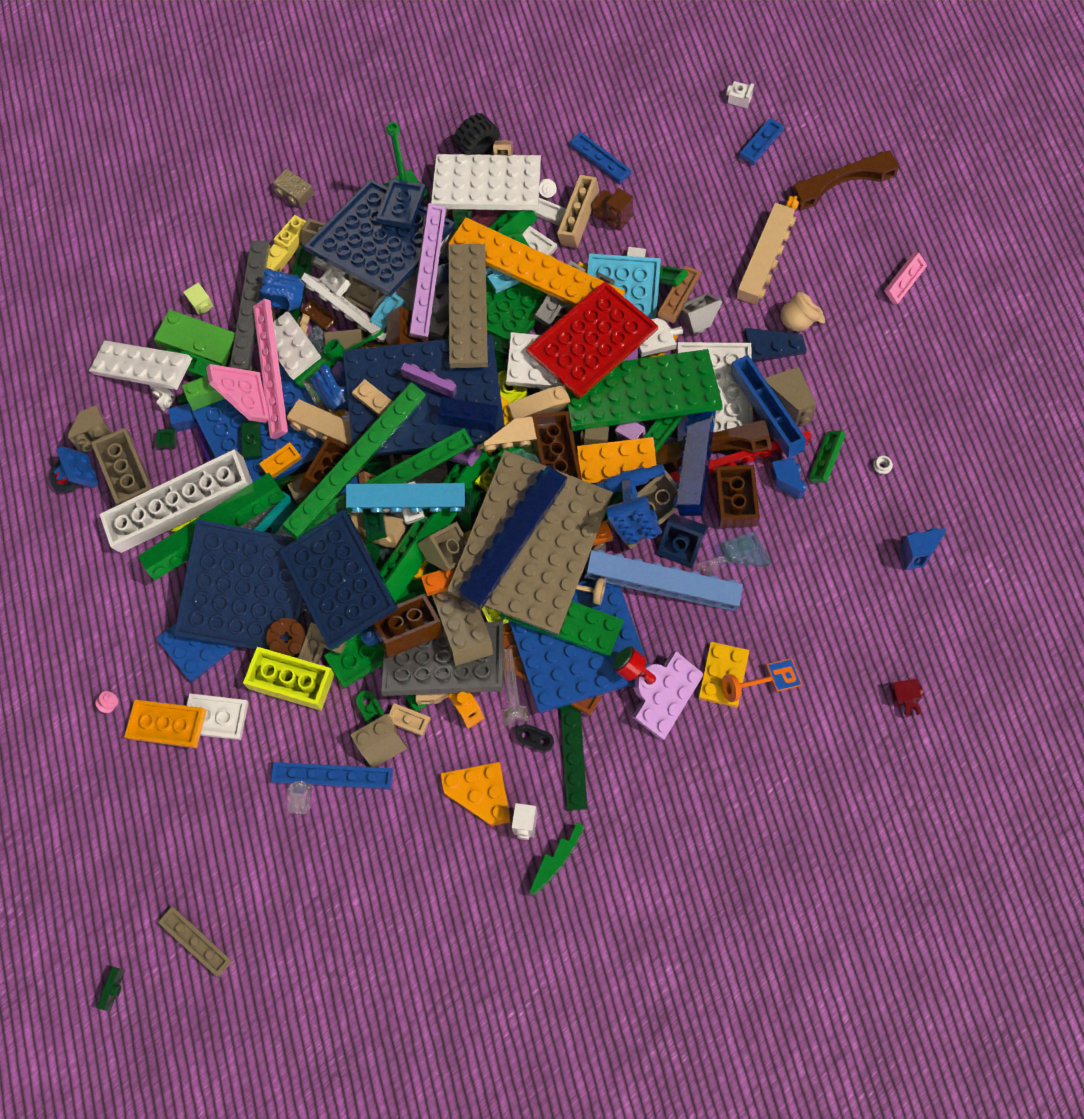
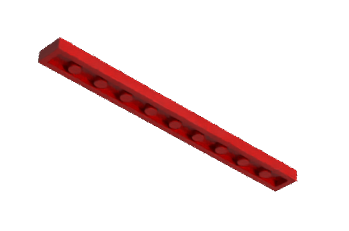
[636,431,812,493]

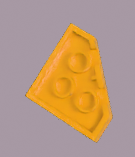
[441,762,511,826]

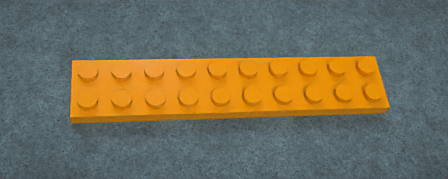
[448,218,625,307]

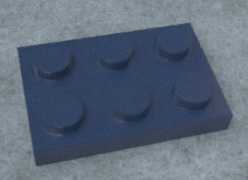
[376,179,426,229]

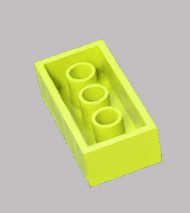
[243,647,335,711]

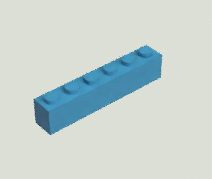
[346,483,465,513]

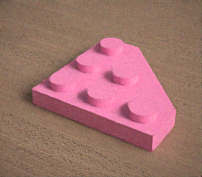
[206,364,269,423]

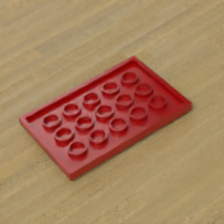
[526,281,658,399]

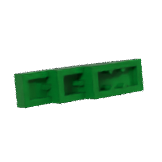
[529,822,585,897]

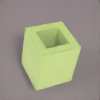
[184,283,214,316]

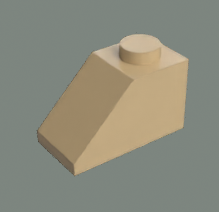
[493,140,513,156]

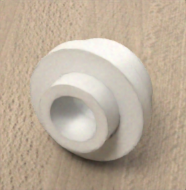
[873,456,893,474]

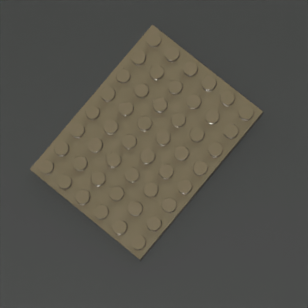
[447,450,613,635]

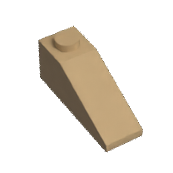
[507,385,571,420]

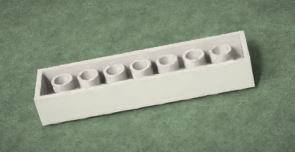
[100,449,253,553]

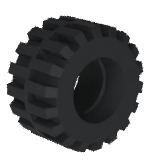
[453,113,500,155]

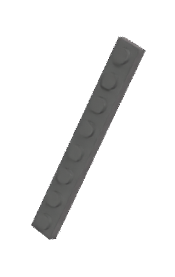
[230,241,270,371]

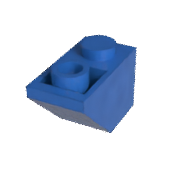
[770,457,806,499]

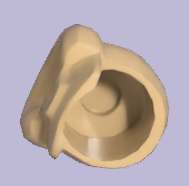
[780,292,825,332]

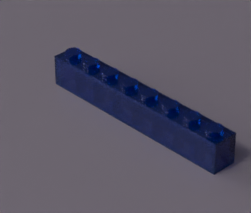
[674,410,717,516]
[459,465,567,611]

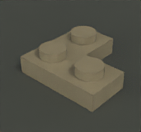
[298,622,347,664]

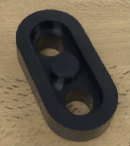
[515,724,554,753]

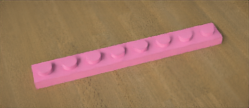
[253,299,288,439]

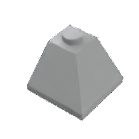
[680,292,722,334]

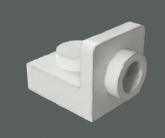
[149,385,175,411]

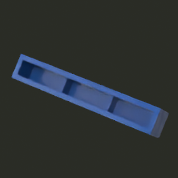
[731,355,806,459]

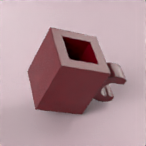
[890,679,923,717]

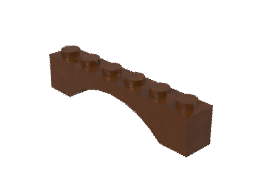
[792,150,899,211]
[656,420,772,474]

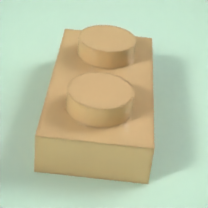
[352,379,393,417]
[389,703,431,737]

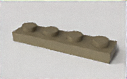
[158,906,233,978]

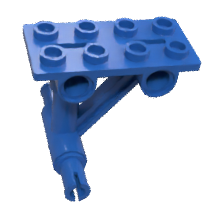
[594,463,666,544]

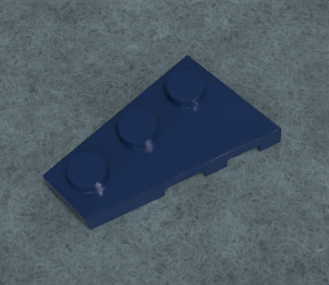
[744,328,807,363]

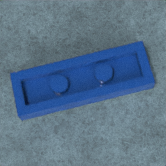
[739,118,784,166]

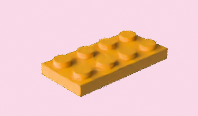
[577,437,657,484]
[124,700,207,748]

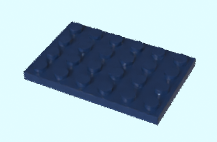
[279,509,398,650]

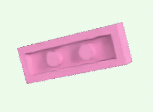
[884,252,927,304]

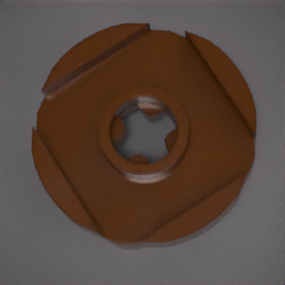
[266,618,306,656]

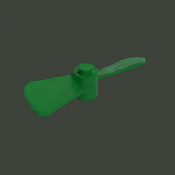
[294,329,384,388]

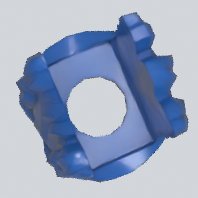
[258,268,305,311]
[310,361,349,412]

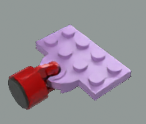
[613,646,704,740]

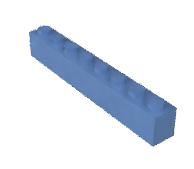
[584,550,743,612]

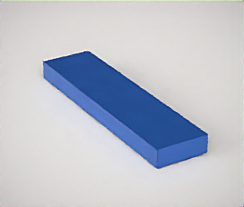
[569,131,632,185]

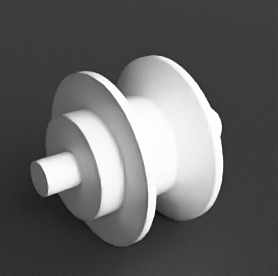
[539,179,556,198]

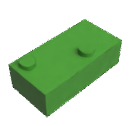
[154,309,235,367]

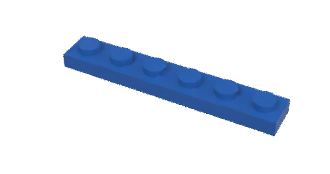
[271,762,393,790]

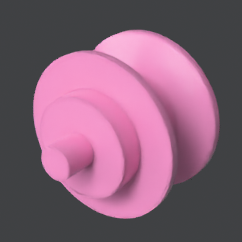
[95,691,118,713]

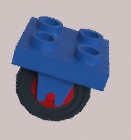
[50,446,99,493]

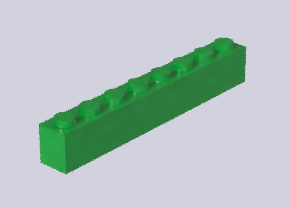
[138,472,285,581]

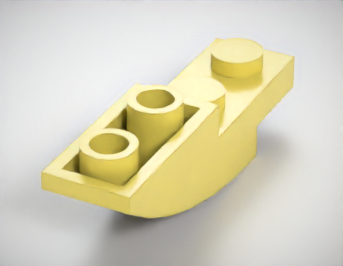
[266,215,306,272]

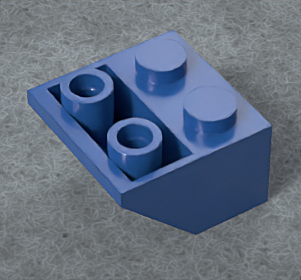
[900,528,946,570]

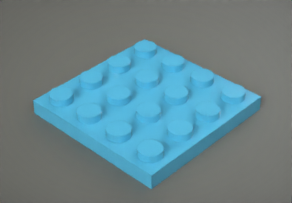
[587,254,661,319]

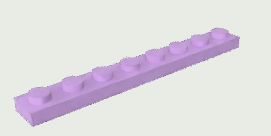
[409,203,446,340]

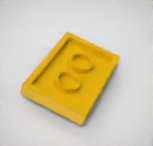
[699,642,749,708]

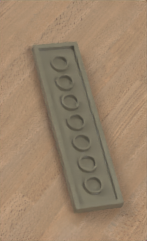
[449,244,488,368]

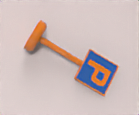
[722,658,802,702]

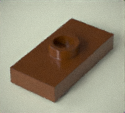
[300,298,339,332]

